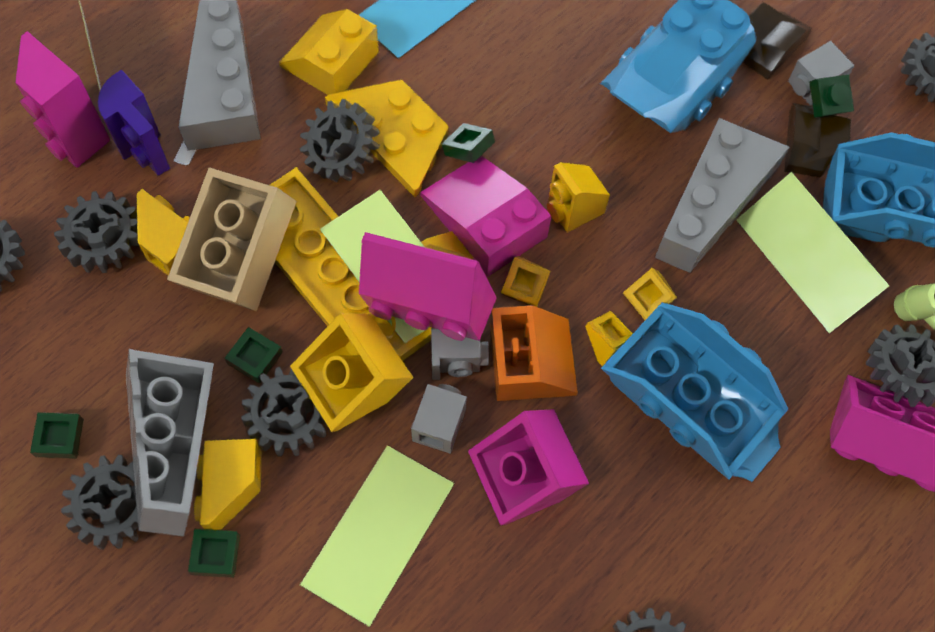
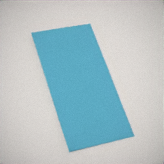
[359,0,475,58]

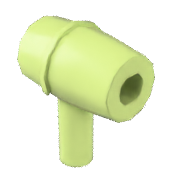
[894,283,935,331]

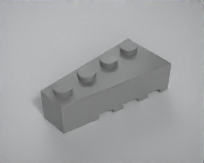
[179,0,261,151]
[655,118,789,273]
[126,349,214,536]

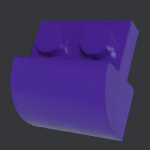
[98,70,170,176]

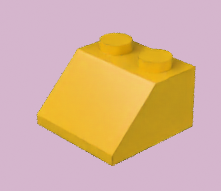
[279,9,379,95]
[290,313,414,432]

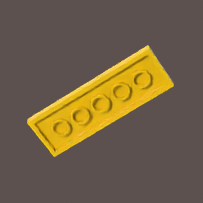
[270,167,431,361]

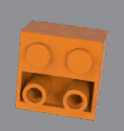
[490,305,578,401]

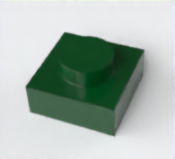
[809,74,854,118]
[442,123,495,163]
[224,327,283,384]
[30,412,84,459]
[188,529,240,578]

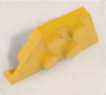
[325,80,449,197]

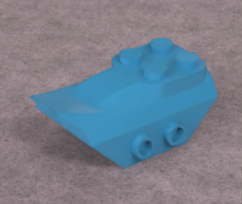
[600,0,756,133]
[823,132,935,248]
[601,302,788,482]

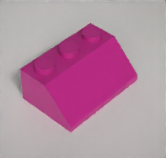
[15,31,111,168]
[359,232,497,341]
[830,375,935,492]

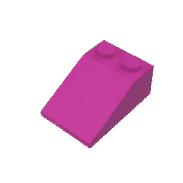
[420,156,551,277]

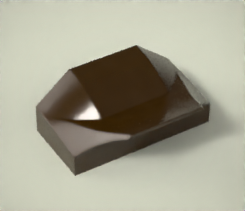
[743,2,812,80]
[784,103,851,178]

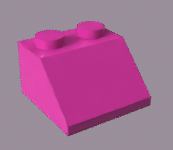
[468,409,589,526]

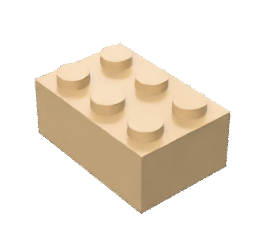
[167,168,297,311]

